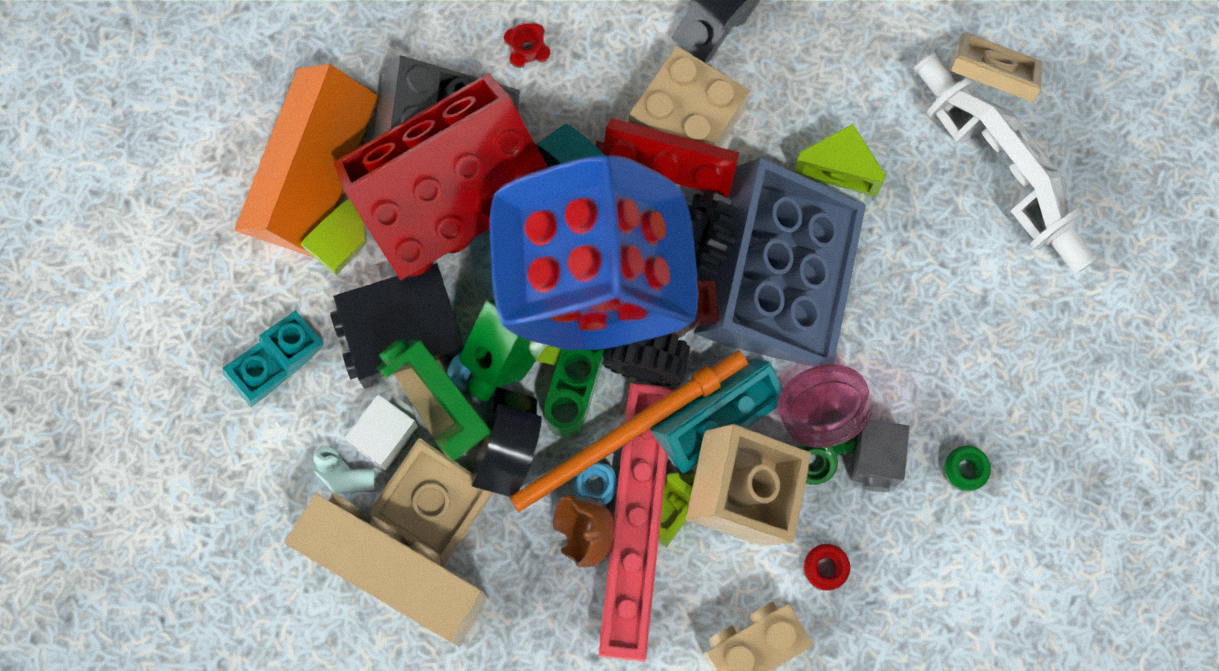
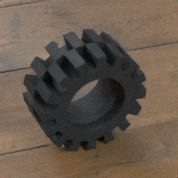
[602,335,691,386]

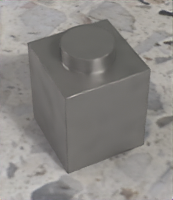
[851,419,910,492]

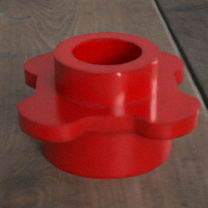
[504,23,551,68]

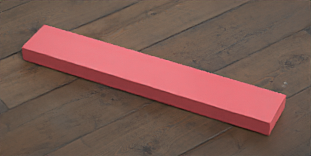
[598,383,675,663]

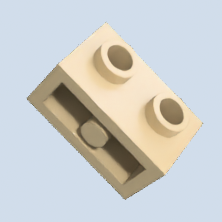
[703,601,814,671]

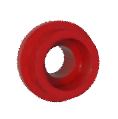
[803,544,851,591]

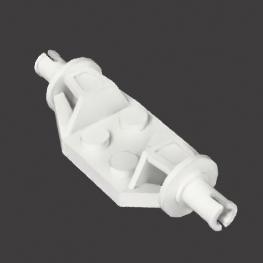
[914,53,1098,275]

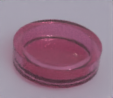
[778,364,873,447]

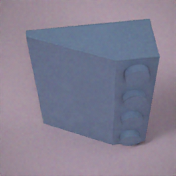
[694,157,866,370]

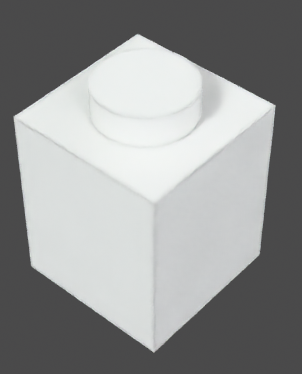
[344,394,420,472]

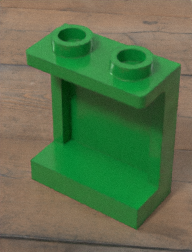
[376,338,491,462]

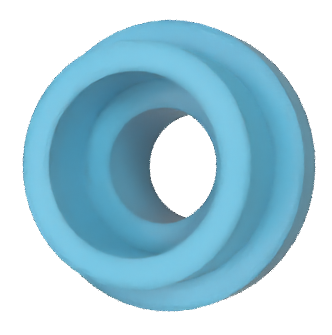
[572,461,618,504]

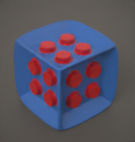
[490,156,698,350]

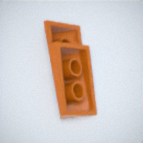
[235,64,379,258]

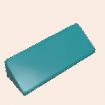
[651,359,788,473]

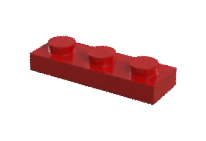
[602,118,740,198]

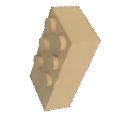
[284,493,488,647]

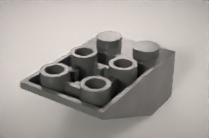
[373,55,520,139]

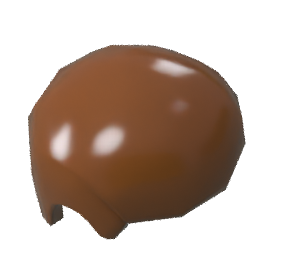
[553,495,615,568]

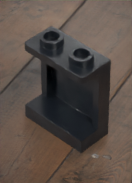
[330,263,464,389]

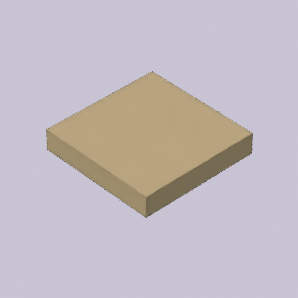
[951,32,1042,103]
[367,438,493,567]

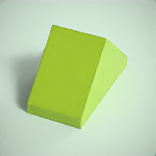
[793,124,886,197]

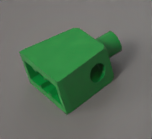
[459,299,546,401]

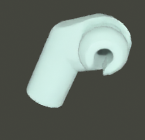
[313,446,377,493]

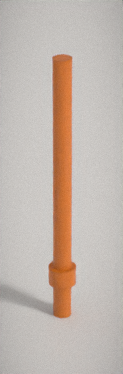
[509,350,748,513]

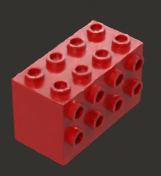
[333,73,548,281]

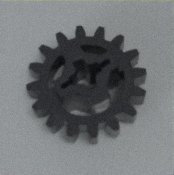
[687,189,738,286]

